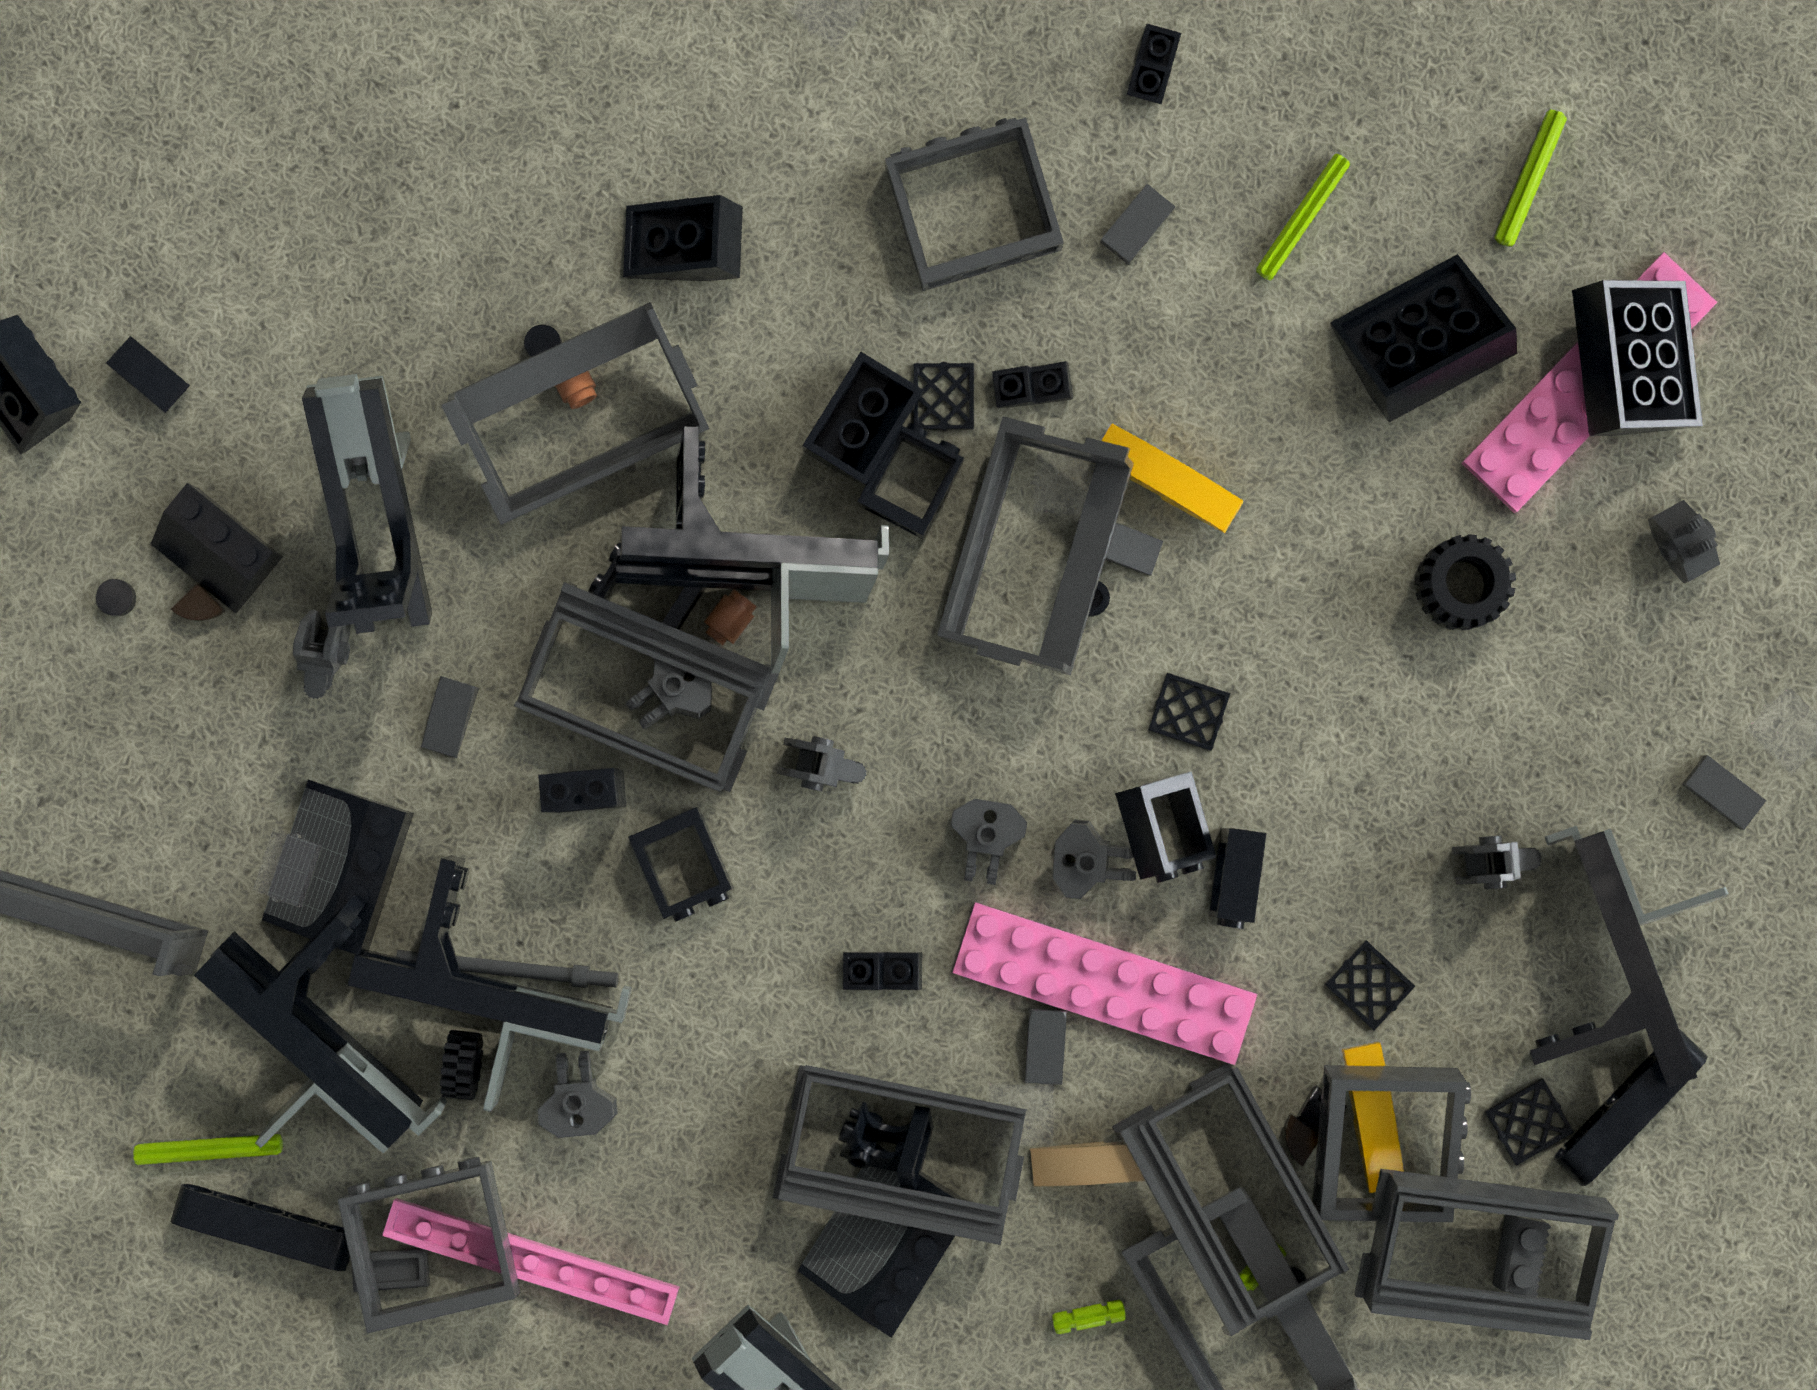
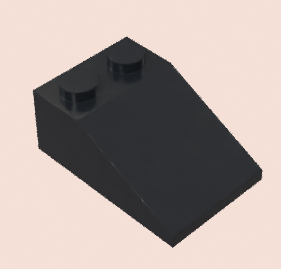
[623,195,743,281]

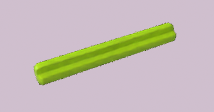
[1494,109,1567,247]
[1256,153,1350,281]
[133,1134,283,1165]

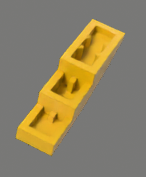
[1101,423,1243,533]
[1342,1041,1404,1193]

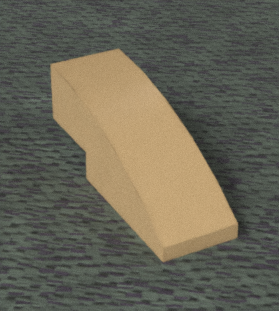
[1030,1141,1145,1186]

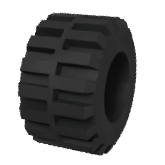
[1415,534,1516,630]

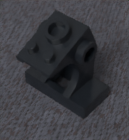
[838,1102,934,1190]

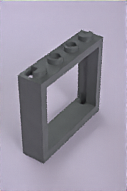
[885,117,1064,291]
[1312,1065,1471,1222]
[338,1157,521,1333]

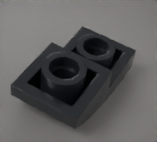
[1127,24,1182,105]
[106,336,190,413]
[992,361,1073,408]
[843,952,922,990]

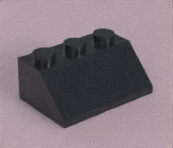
[0,315,81,455]
[802,352,924,485]
[151,483,283,613]

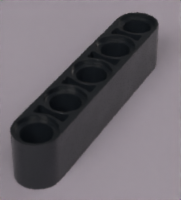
[1554,1029,1708,1186]
[170,1184,350,1271]

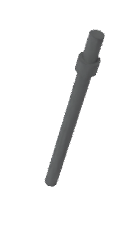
[396,950,619,988]

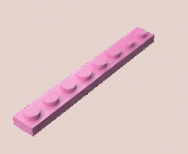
[382,1198,680,1325]

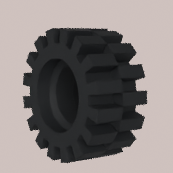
[440,1030,483,1100]

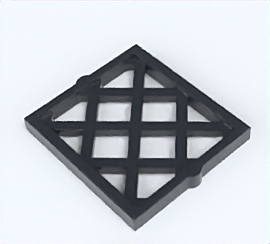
[914,362,974,431]
[1148,673,1231,751]
[1324,940,1415,1031]
[1484,1078,1574,1166]

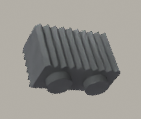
[1492,1215,1551,1297]

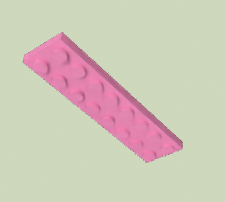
[1461,252,1717,513]
[952,902,1257,1065]

